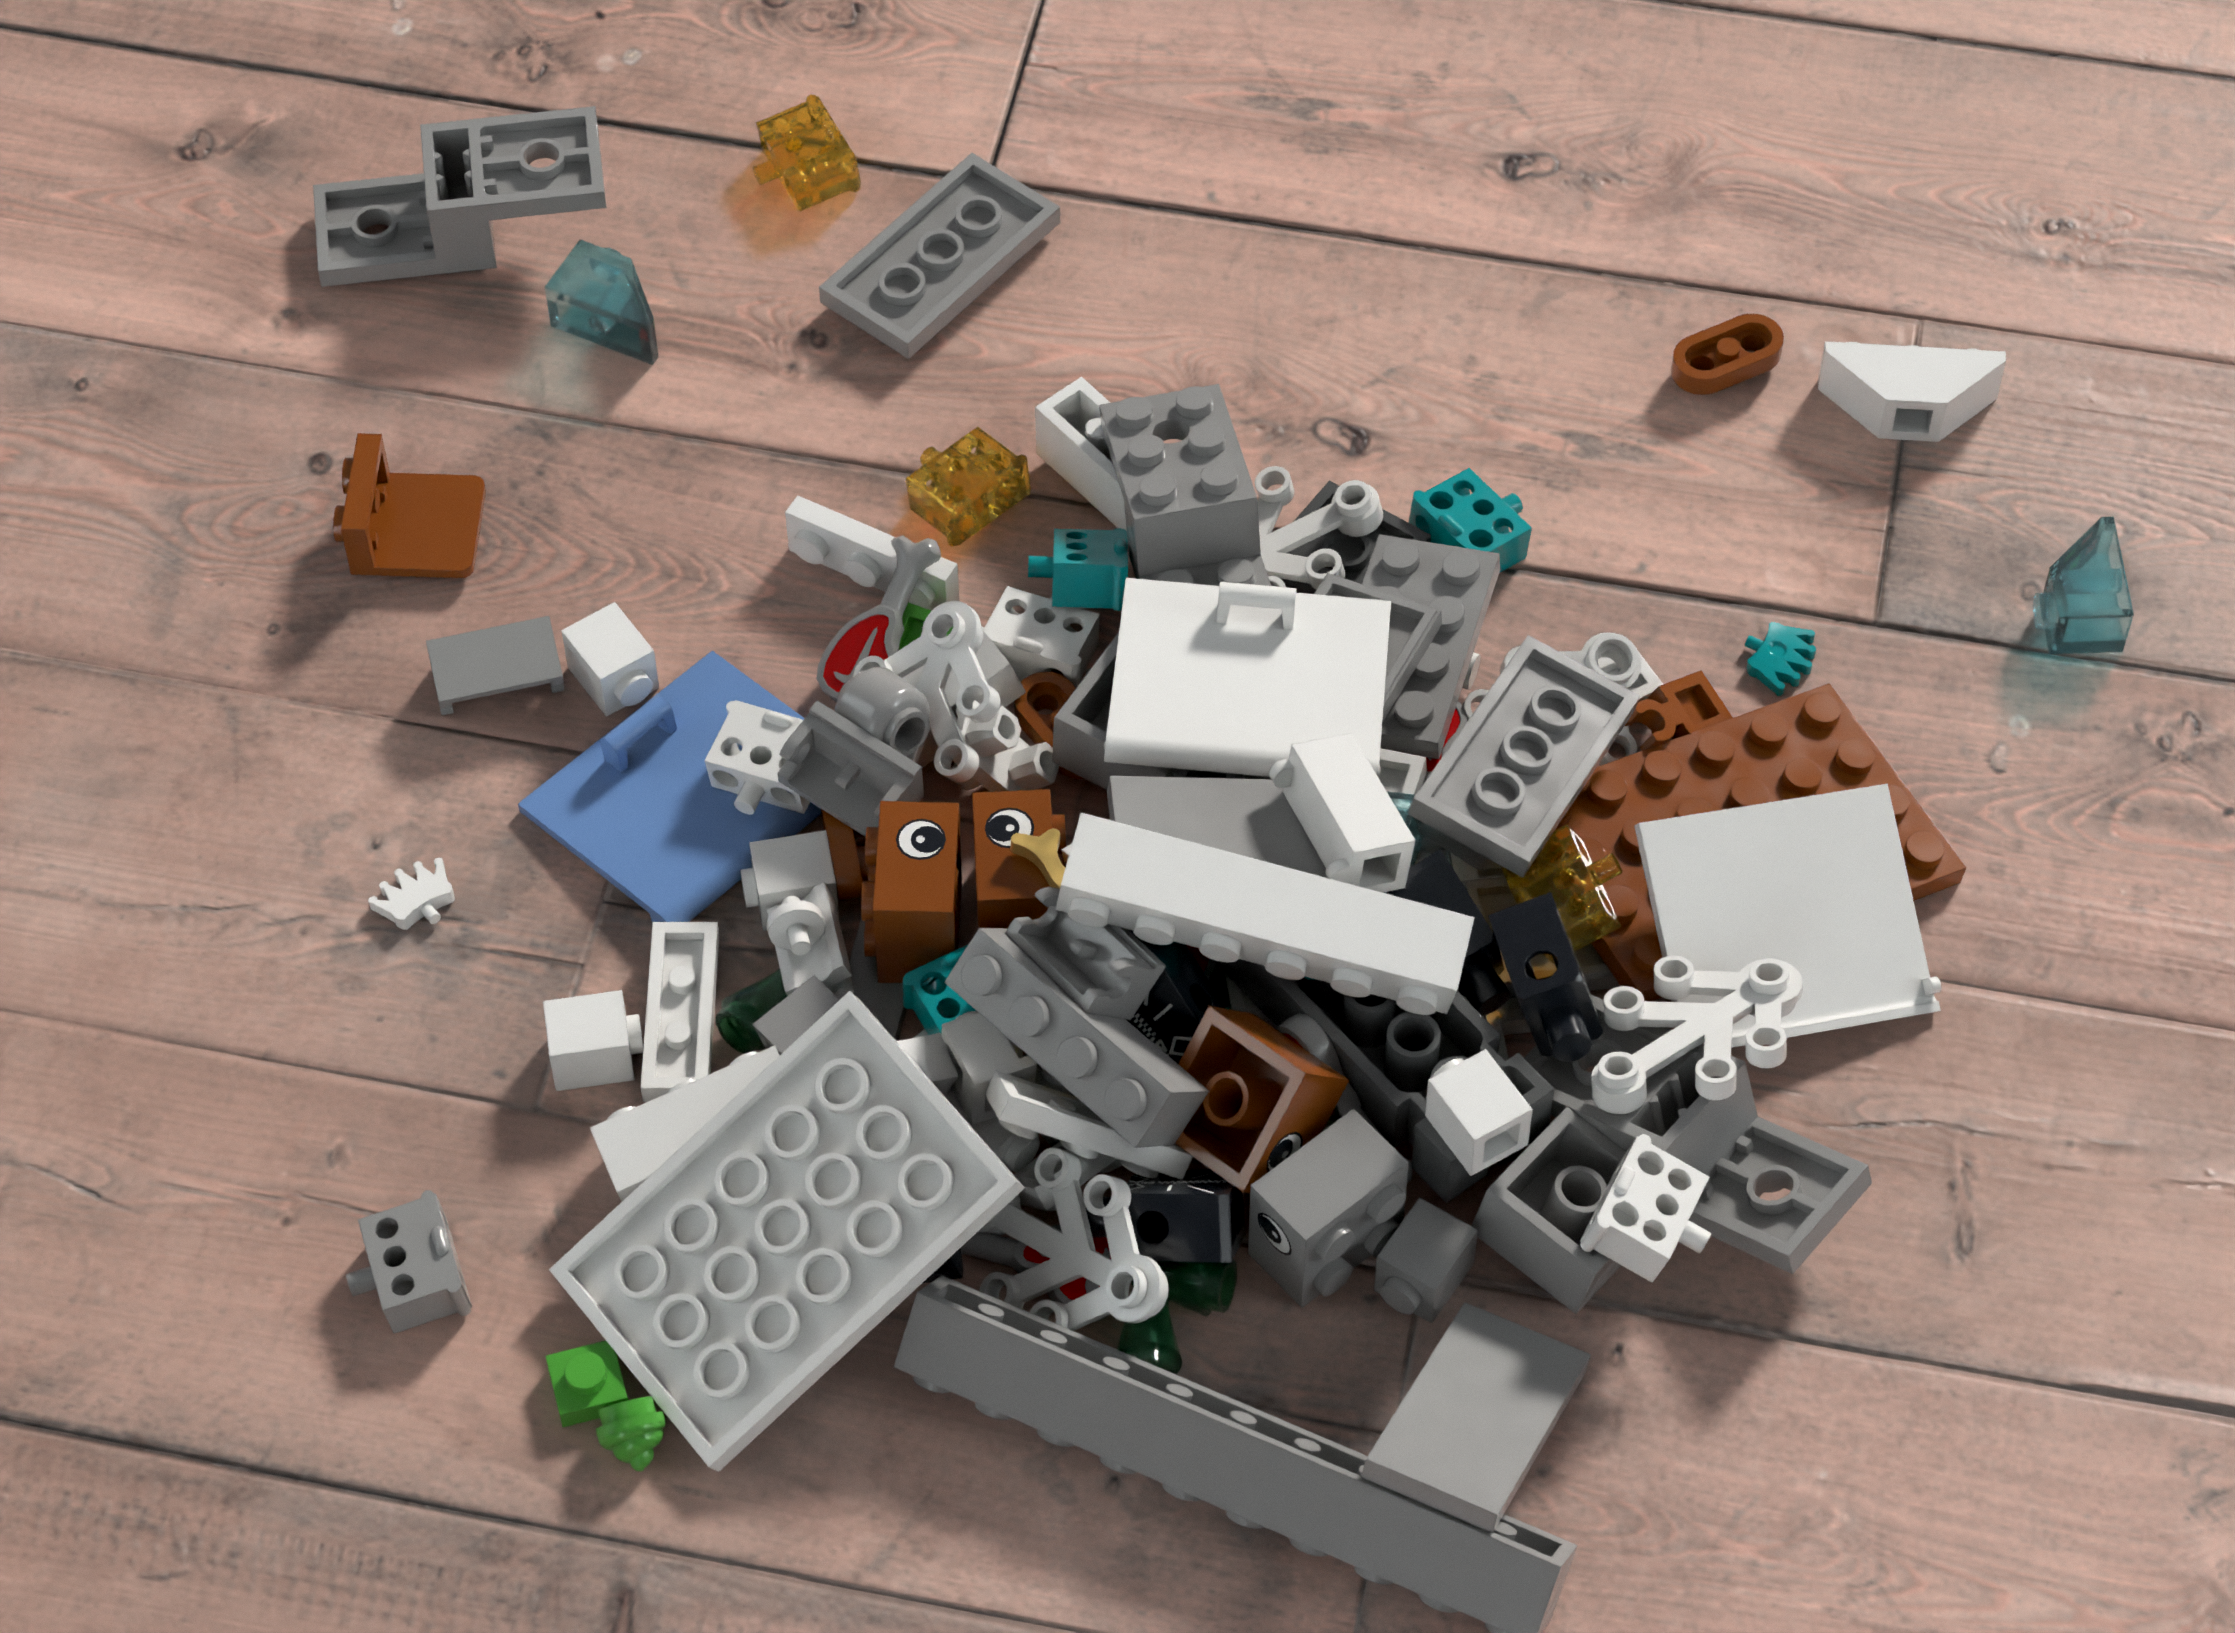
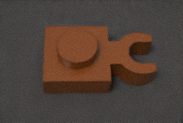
[1625,670,1733,751]

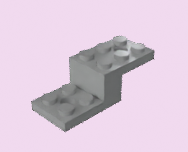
[313,106,607,287]
[1099,384,1271,586]
[1524,995,1872,1274]

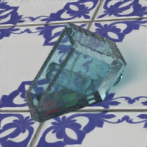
[545,239,659,365]
[2033,516,2134,654]

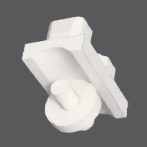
[952,700,1059,792]
[767,882,854,995]

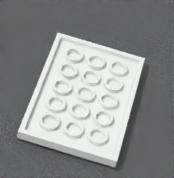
[549,991,1025,1472]

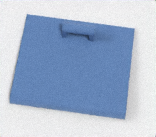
[518,651,821,923]

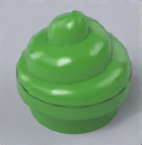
[595,1396,666,1472]

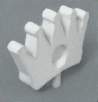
[368,858,455,930]

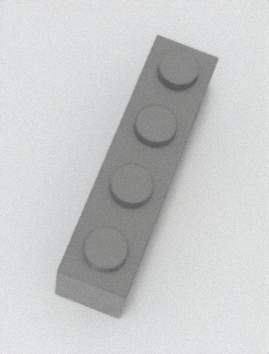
[944,928,1209,1148]

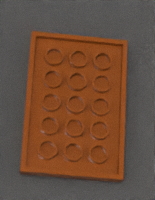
[1535,683,1966,1001]

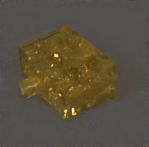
[752,95,861,212]
[906,426,1031,547]
[1500,824,1623,964]

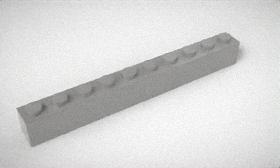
[894,1275,1578,1633]

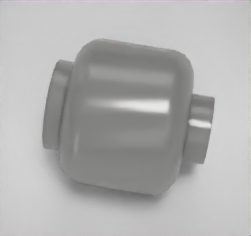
[835,667,930,756]

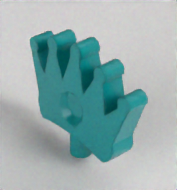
[1745,622,1816,696]

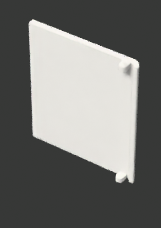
[1104,578,1391,777]
[1634,784,1941,1047]

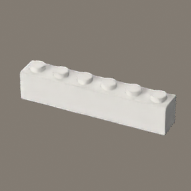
[1056,813,1475,1015]

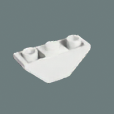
[1818,341,2006,442]

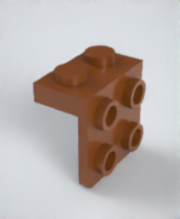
[333,433,486,578]

